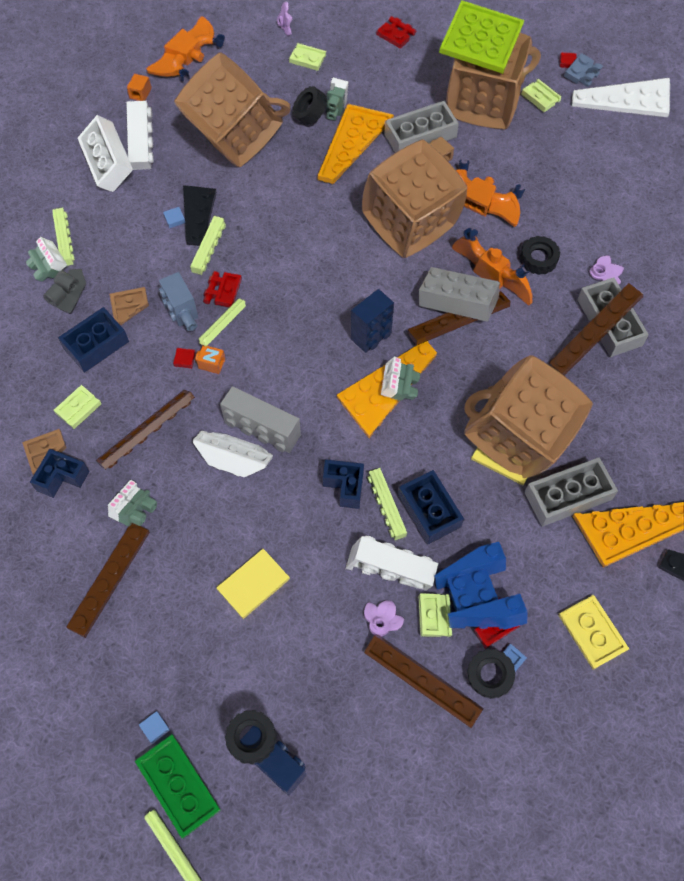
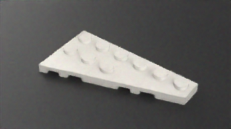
[572,78,670,117]

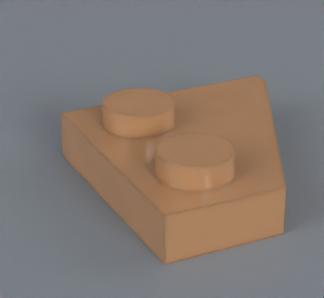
[110,287,149,325]
[22,429,67,475]

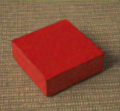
[560,52,577,68]
[173,348,196,369]

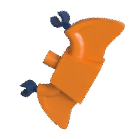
[146,17,225,81]
[456,159,525,227]
[452,227,533,305]

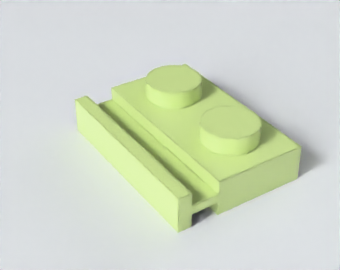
[289,43,326,71]
[522,79,561,112]
[54,385,101,429]
[418,593,452,637]

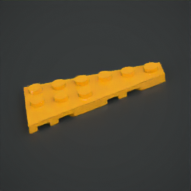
[318,104,394,184]
[337,341,437,438]
[572,502,684,568]

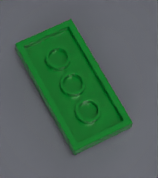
[135,734,221,839]

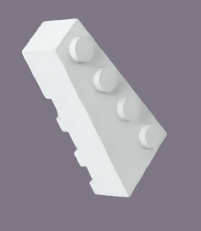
[127,101,154,170]
[346,536,438,590]

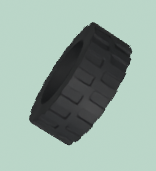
[293,86,327,125]
[520,236,560,275]
[468,649,515,699]
[225,710,277,765]

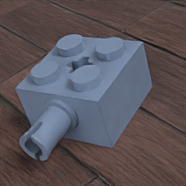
[158,272,198,331]

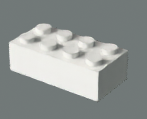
[78,115,133,192]

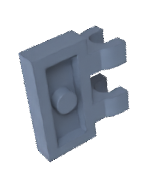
[564,53,603,87]

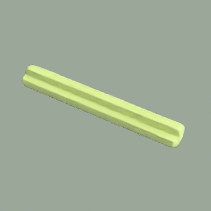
[199,299,246,346]
[145,810,201,881]

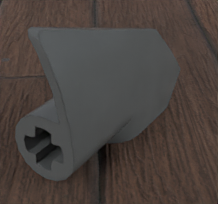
[43,269,86,313]

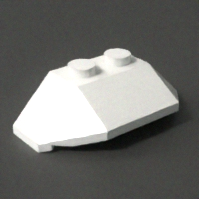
[193,431,273,477]

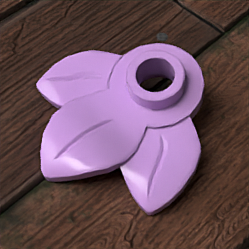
[277,2,292,35]
[590,256,624,284]
[364,600,404,637]

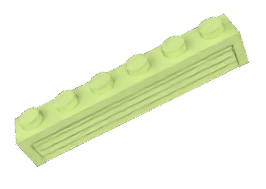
[52,208,75,266]
[190,216,226,275]
[367,468,407,540]

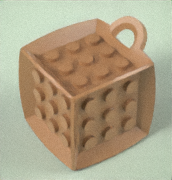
[446,33,541,129]
[174,52,290,168]
[362,139,467,258]
[464,355,593,478]

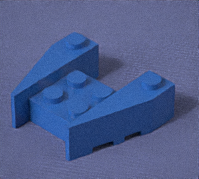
[435,541,528,629]

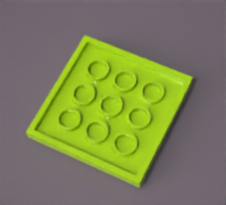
[439,0,525,74]

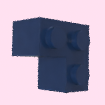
[30,449,90,498]
[323,459,364,509]

